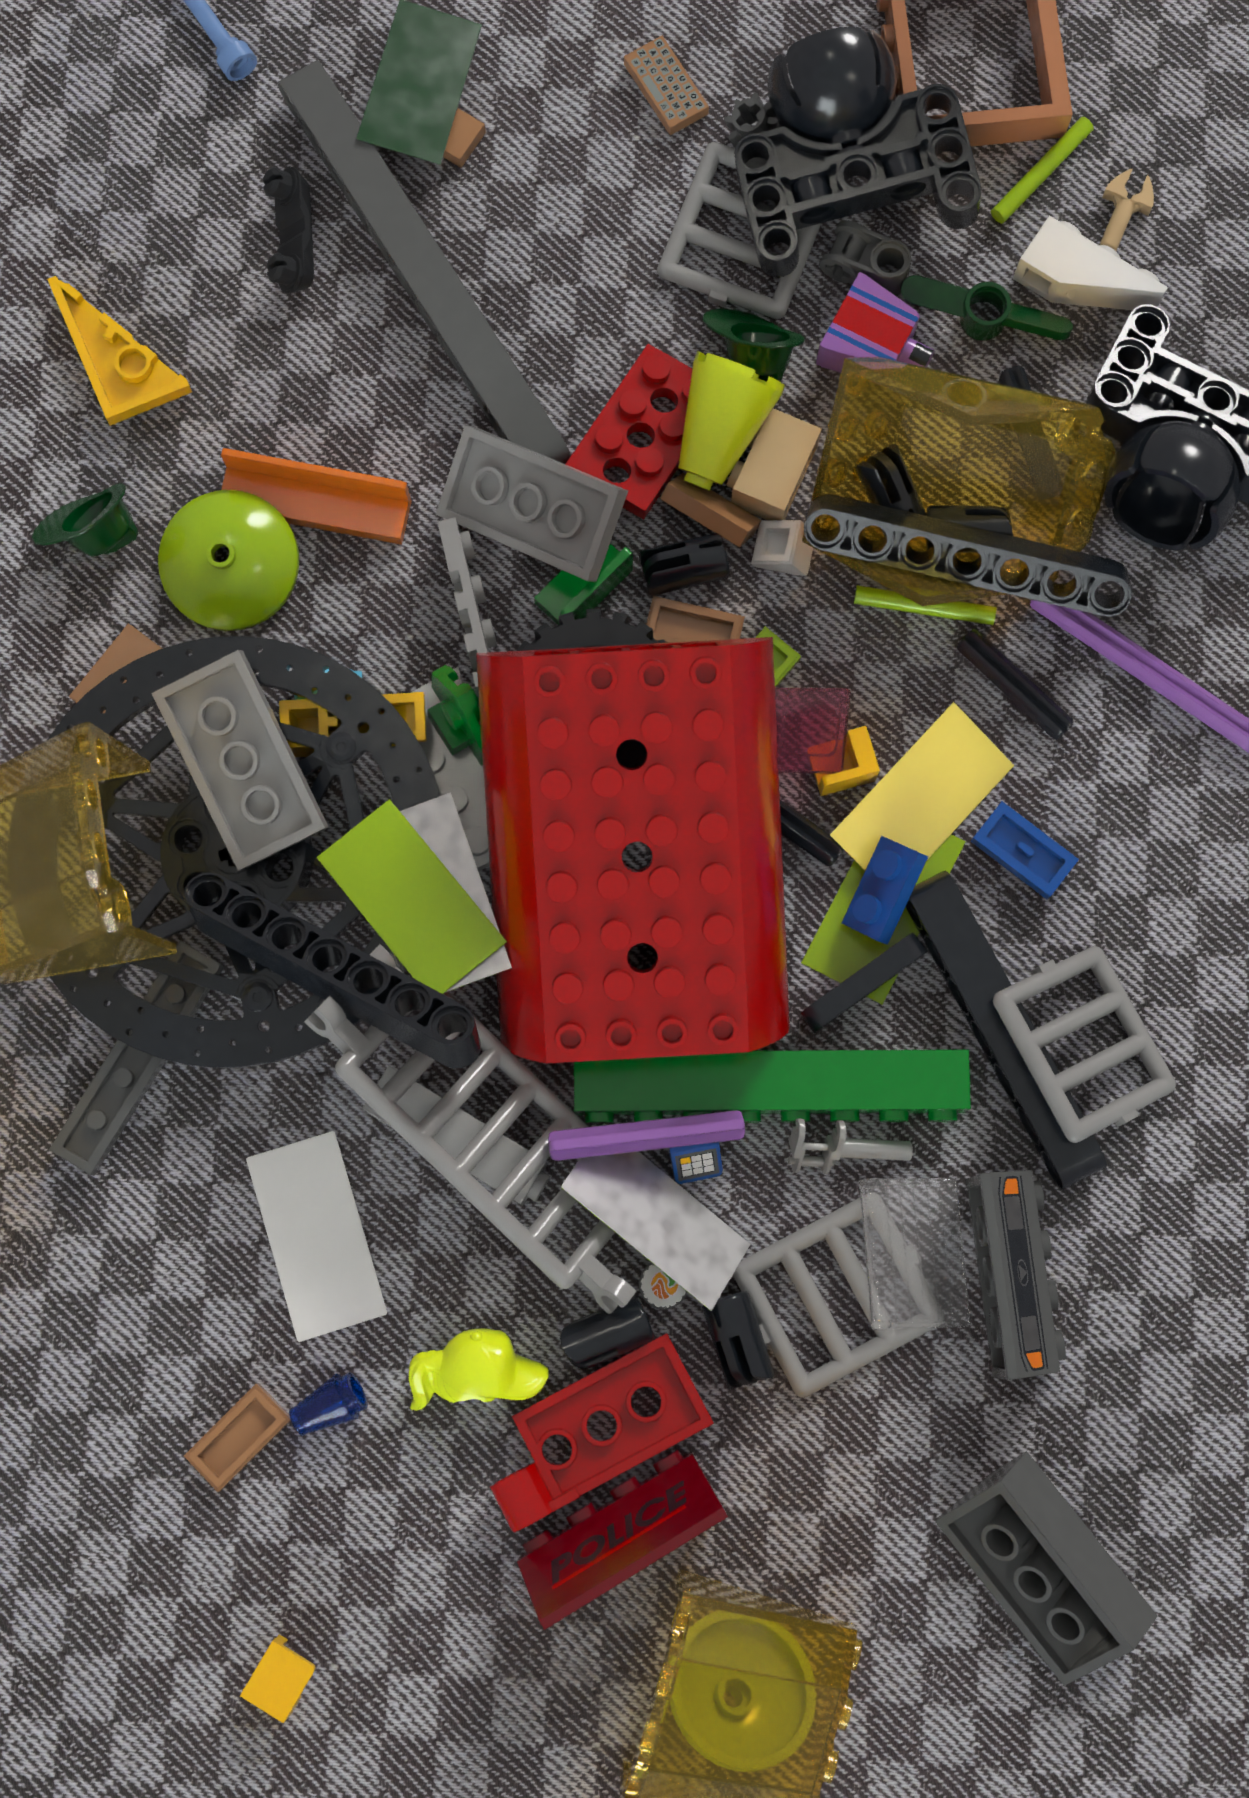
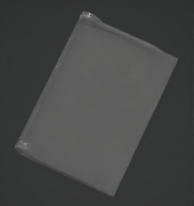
[858,1178,971,1330]

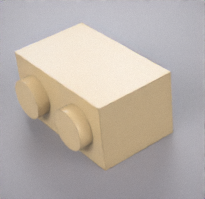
[727,408,822,520]

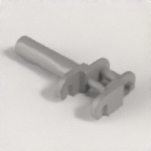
[788,1118,913,1174]

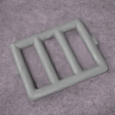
[657,142,821,319]
[993,946,1176,1143]
[733,1192,944,1398]

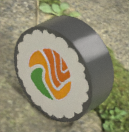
[639,1263,687,1310]

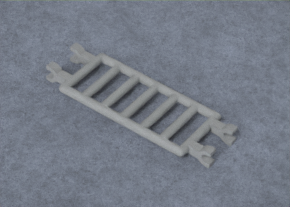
[304,944,637,1314]

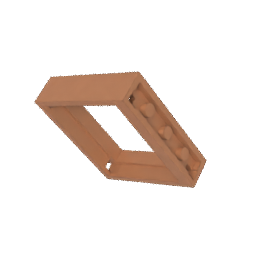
[876,0,1073,147]

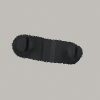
[263,167,314,294]

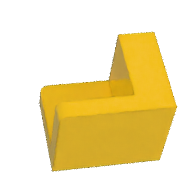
[808,726,880,796]
[240,1634,316,1723]

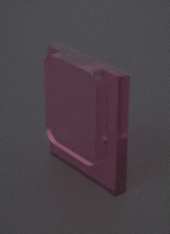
[775,688,851,774]

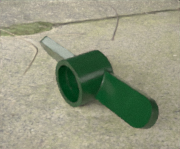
[901,275,1073,341]

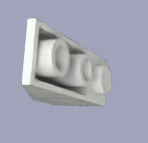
[1013,215,1168,310]

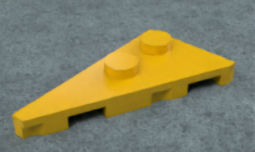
[47,276,192,426]

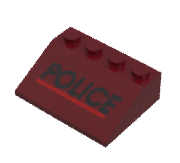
[517,1449,728,1630]

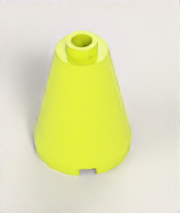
[678,351,785,491]

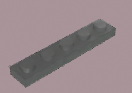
[49,940,224,1176]

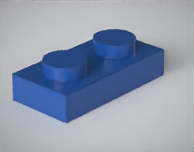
[970,801,1079,900]
[842,835,928,945]

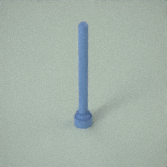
[183,0,257,81]

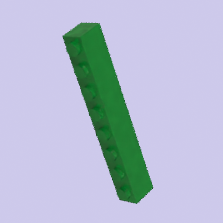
[574,1050,971,1124]

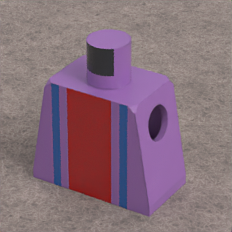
[816,272,935,385]

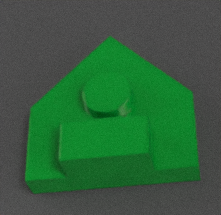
[427,665,483,766]

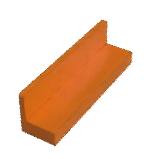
[221,448,412,545]

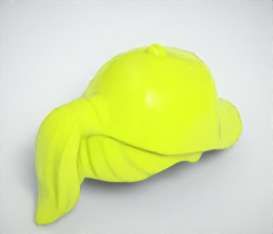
[409,1328,549,1411]

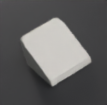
[751,520,813,575]

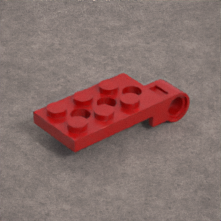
[565,344,693,520]
[490,1333,714,1533]

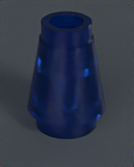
[289,1372,368,1436]

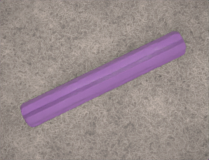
[548,1110,745,1161]

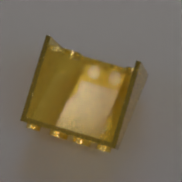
[802,357,1116,606]
[0,722,177,984]
[620,1569,863,1798]

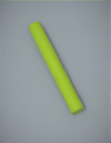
[991,117,1094,224]
[854,585,997,625]

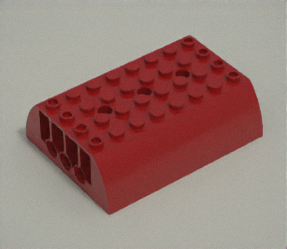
[476,637,790,1063]

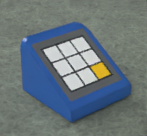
[669,1142,723,1184]

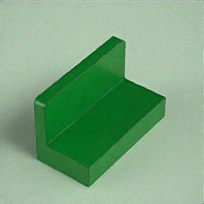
[534,543,633,625]

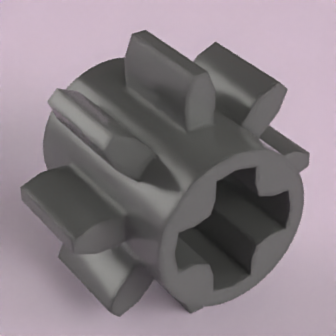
[724,92,782,148]

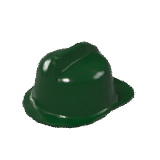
[703,309,805,382]
[32,483,139,557]

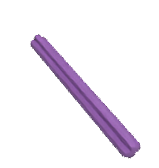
[1030,600,1249,753]

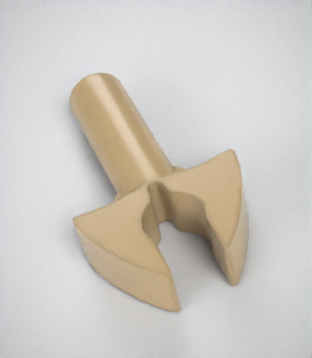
[1100,169,1154,251]

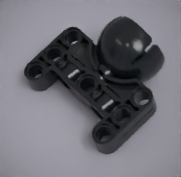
[734,26,981,277]
[1081,304,1249,551]

